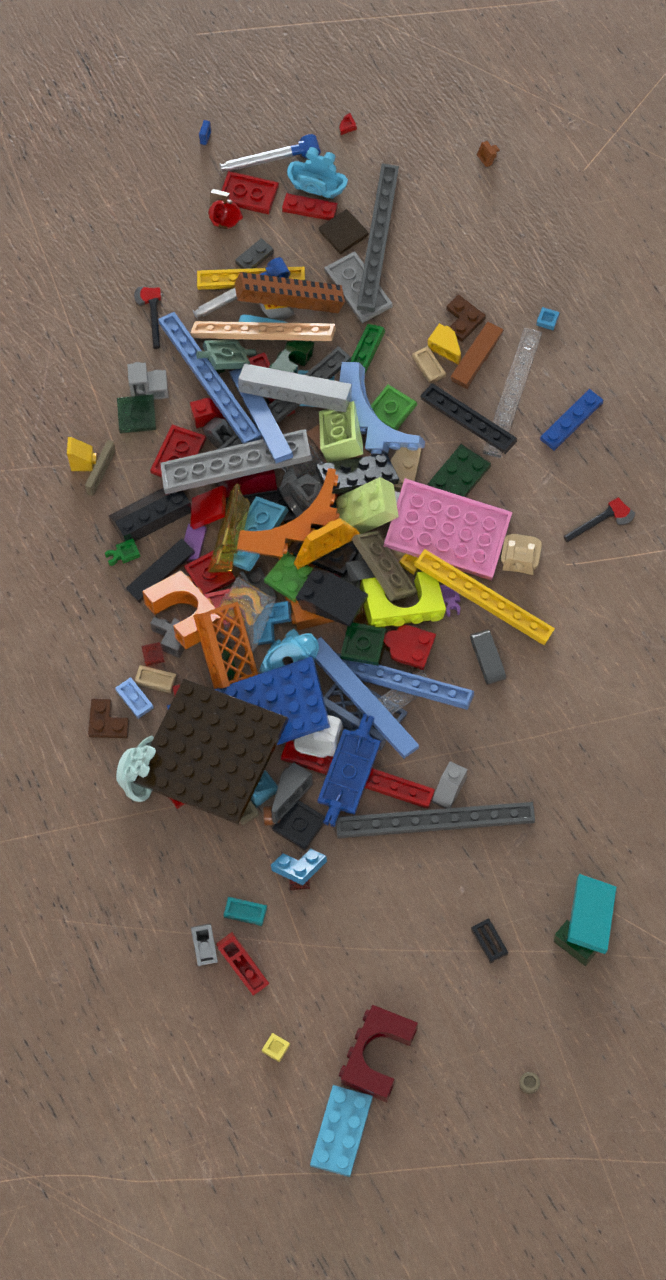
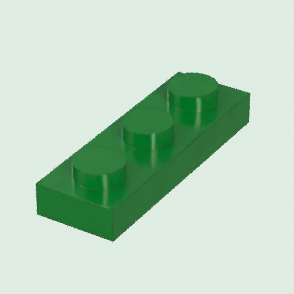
[351,324,385,373]

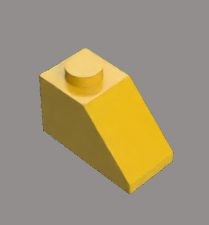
[428,323,461,365]
[67,437,97,471]

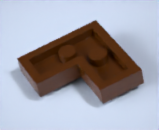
[446,294,486,342]
[88,699,129,739]

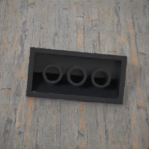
[108,488,191,542]

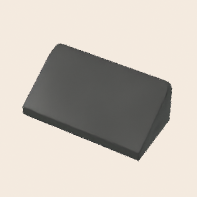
[346,559,375,581]

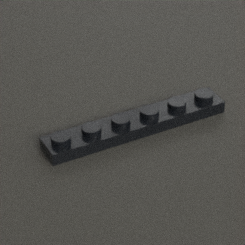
[420,383,517,454]

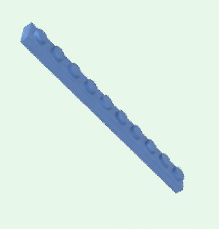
[158,312,261,444]

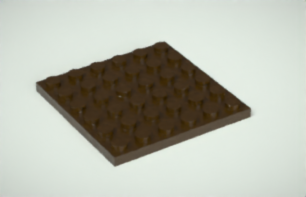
[133,679,289,825]

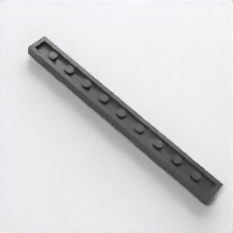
[357,163,399,313]
[217,346,351,450]
[336,802,535,838]

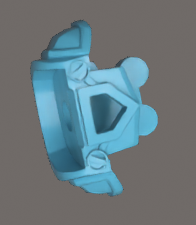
[287,147,348,199]
[260,629,319,673]

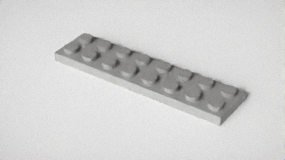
[160,429,312,494]

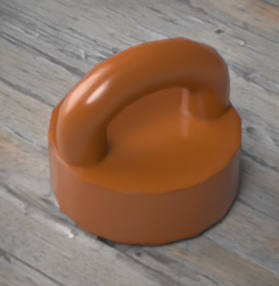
[263,806,281,826]

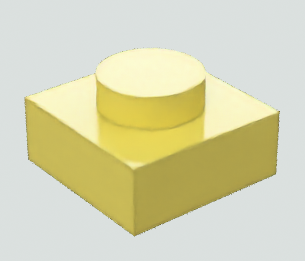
[262,1033,290,1062]

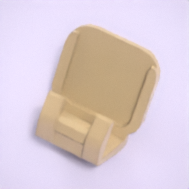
[501,534,542,575]

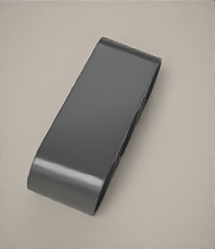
[470,629,506,685]

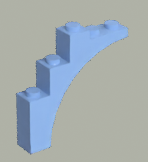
[339,362,425,455]

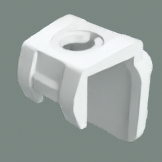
[294,715,343,758]

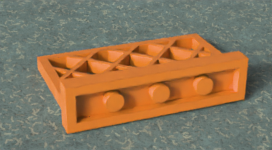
[193,602,258,689]

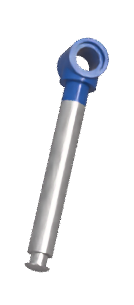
[220,134,321,173]
[193,257,291,319]

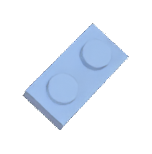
[115,677,154,719]

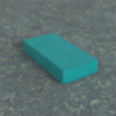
[223,897,267,926]

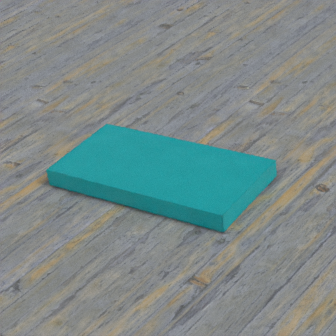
[567,874,617,954]

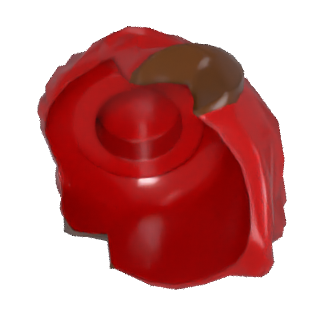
[208,199,243,229]

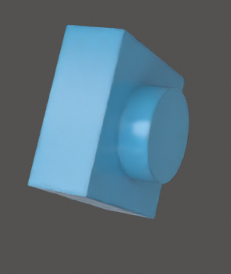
[536,307,560,331]

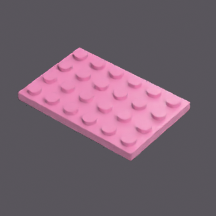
[383,478,512,581]

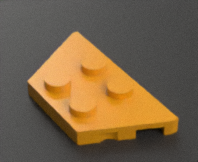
[294,518,360,569]

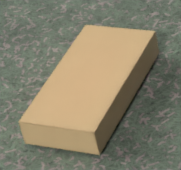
[412,346,446,384]
[134,665,177,693]

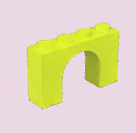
[360,572,446,628]

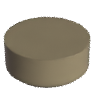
[519,1072,540,1094]

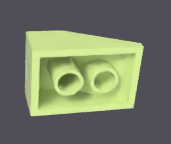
[319,401,363,463]

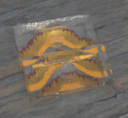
[218,577,271,630]

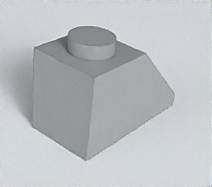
[432,761,468,809]

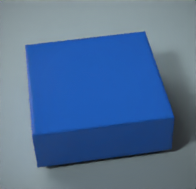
[199,120,212,145]

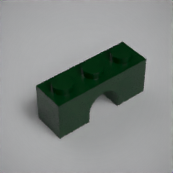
[269,340,314,373]

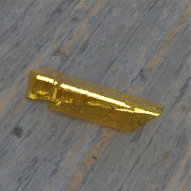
[208,484,250,572]

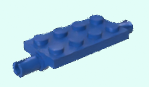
[317,714,381,827]

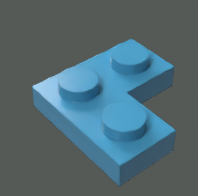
[253,601,292,646]
[271,849,327,885]

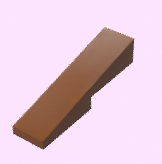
[450,321,504,389]

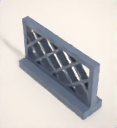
[323,683,407,751]

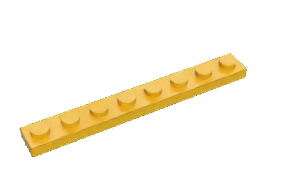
[414,549,555,645]

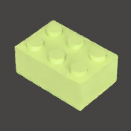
[336,477,399,534]

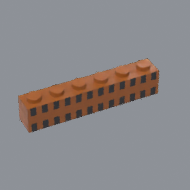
[234,272,345,313]

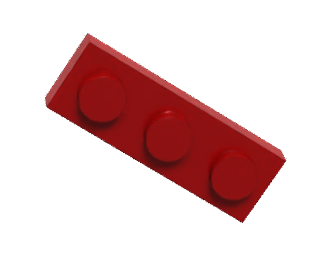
[282,193,338,221]

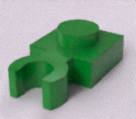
[105,538,140,566]

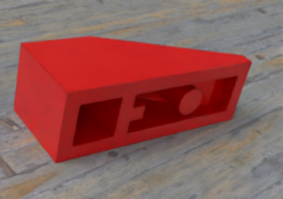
[216,932,269,996]

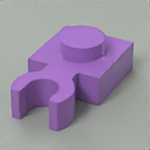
[440,585,460,617]

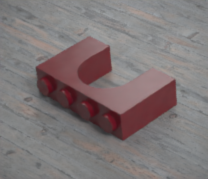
[339,1005,418,1103]

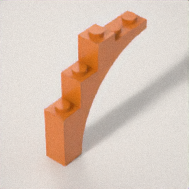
[236,468,340,558]

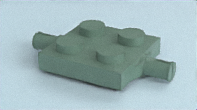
[196,340,256,370]

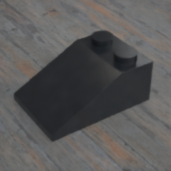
[296,567,368,627]

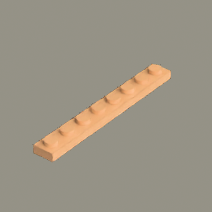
[191,321,336,341]

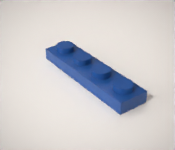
[540,389,603,451]

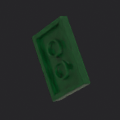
[428,444,491,497]

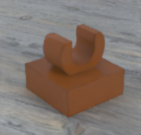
[477,141,500,167]

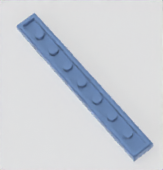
[229,368,293,463]
[315,637,419,759]
[336,653,474,710]

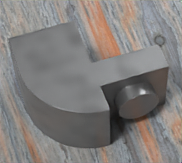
[150,617,185,658]

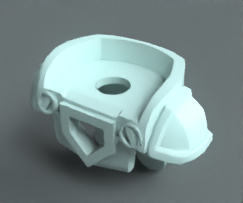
[116,736,156,802]

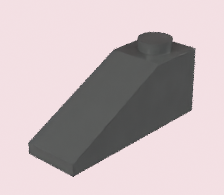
[271,762,313,824]

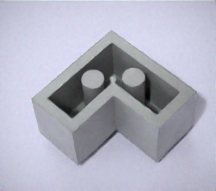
[127,362,169,402]

